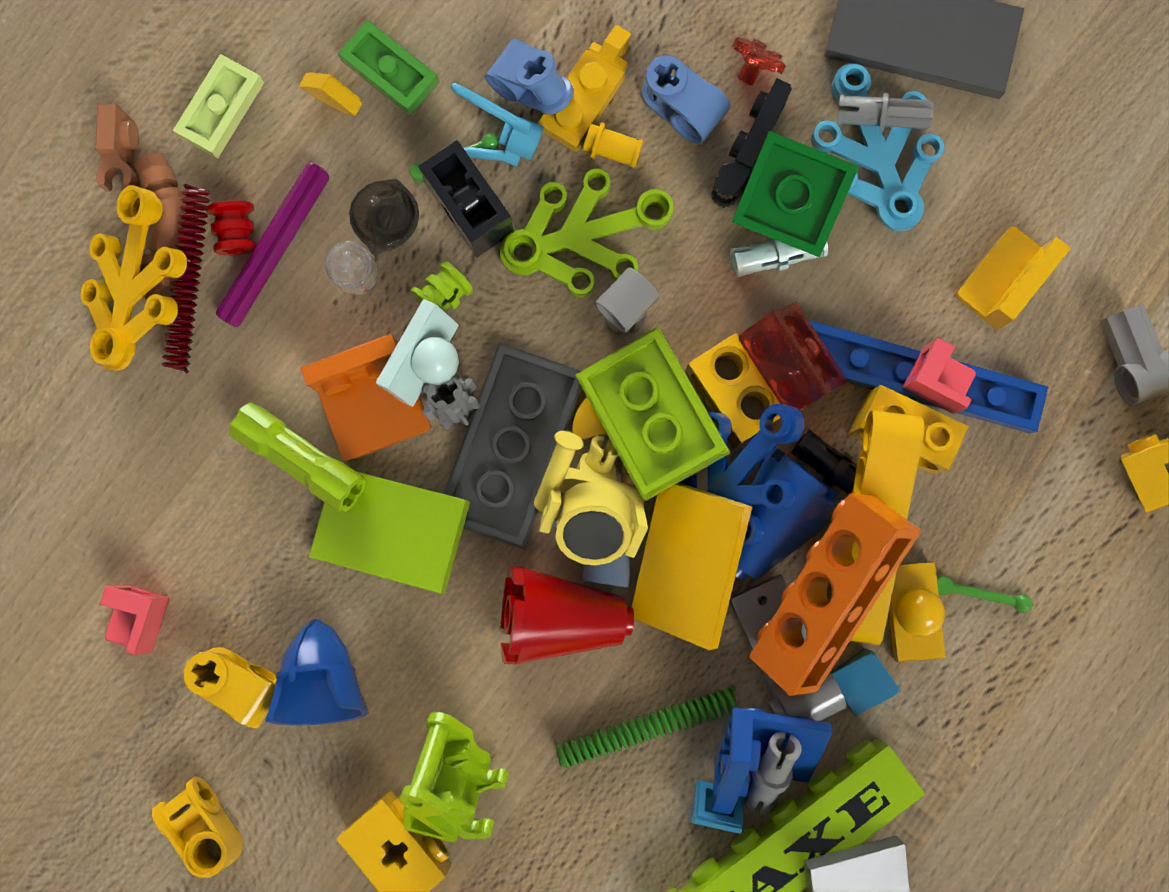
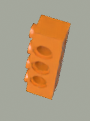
[749,493,921,696]

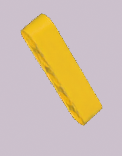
[850,410,924,645]

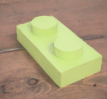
[173,54,264,159]

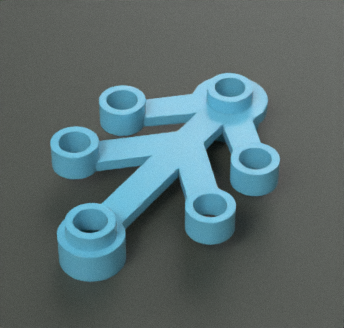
[811,63,944,231]

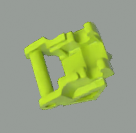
[400,712,509,842]

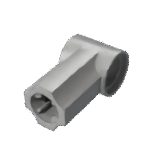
[595,267,660,335]
[1100,305,1169,405]

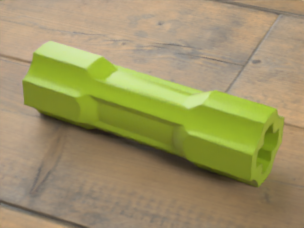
[229,402,367,513]

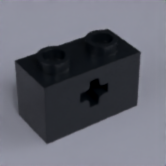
[418,140,514,258]

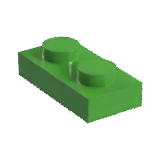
[338,20,440,116]

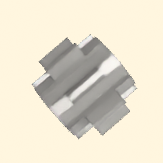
[420,371,480,430]

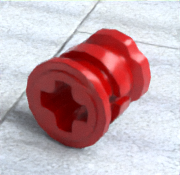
[206,201,256,256]

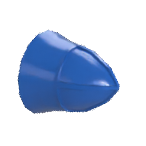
[265,619,369,726]

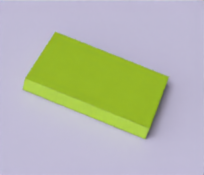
[575,326,731,501]
[309,471,470,594]

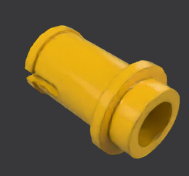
[583,122,644,168]

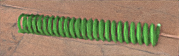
[556,684,737,769]

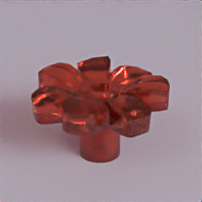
[732,37,786,86]

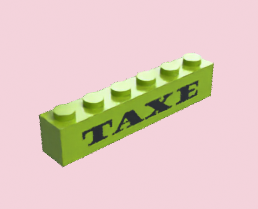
[665,738,926,892]

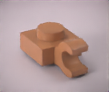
[95,104,139,191]

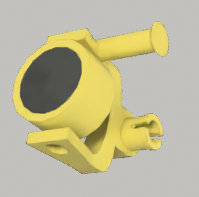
[534,431,648,566]

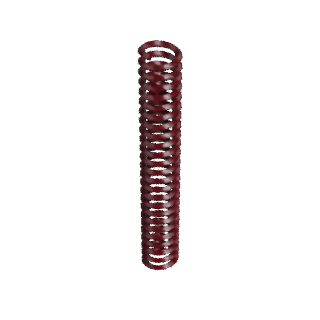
[161,184,211,374]

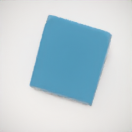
[831,648,901,716]

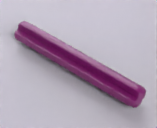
[216,162,329,327]

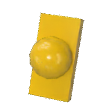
[888,562,946,662]

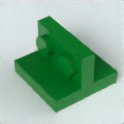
[732,131,859,258]

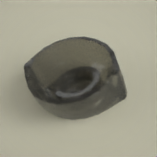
[349,179,419,257]

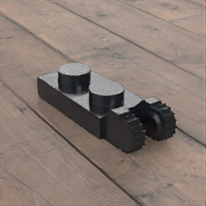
[711,78,792,208]

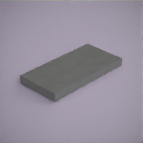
[824,0,1024,99]
[444,343,582,550]

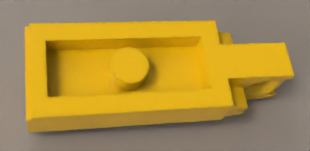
[537,25,631,152]

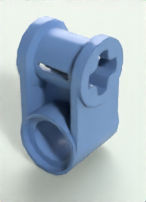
[485,38,574,115]
[642,55,731,145]

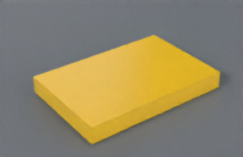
[632,483,752,651]

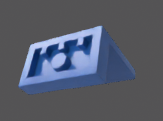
[712,707,832,814]

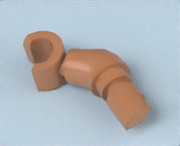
[133,153,197,303]

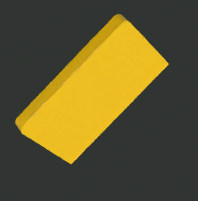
[955,226,1071,330]

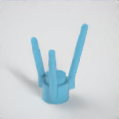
[451,83,544,167]

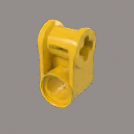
[183,647,277,729]
[152,776,243,878]

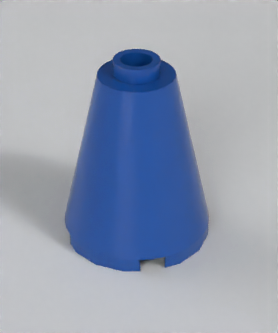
[736,446,843,581]

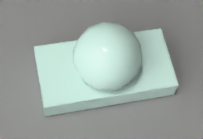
[376,299,459,407]

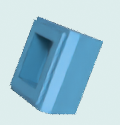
[688,780,744,834]

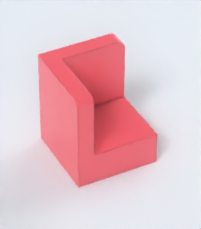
[902,338,976,414]
[100,585,170,656]

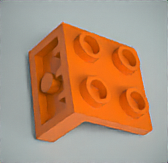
[300,333,431,462]

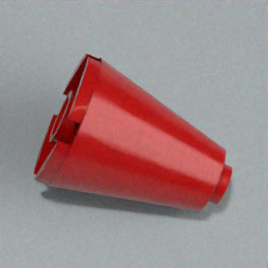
[500,566,634,665]

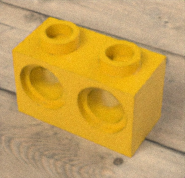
[685,333,788,448]
[848,385,969,474]

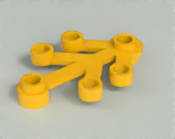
[80,185,187,371]

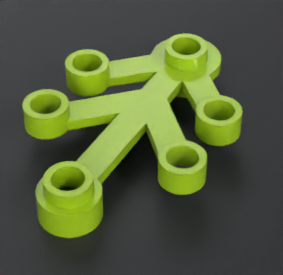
[500,168,674,298]

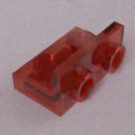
[739,302,848,411]

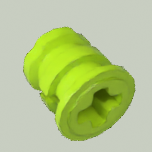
[410,261,473,312]

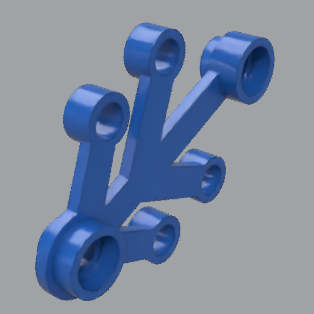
[679,404,804,545]

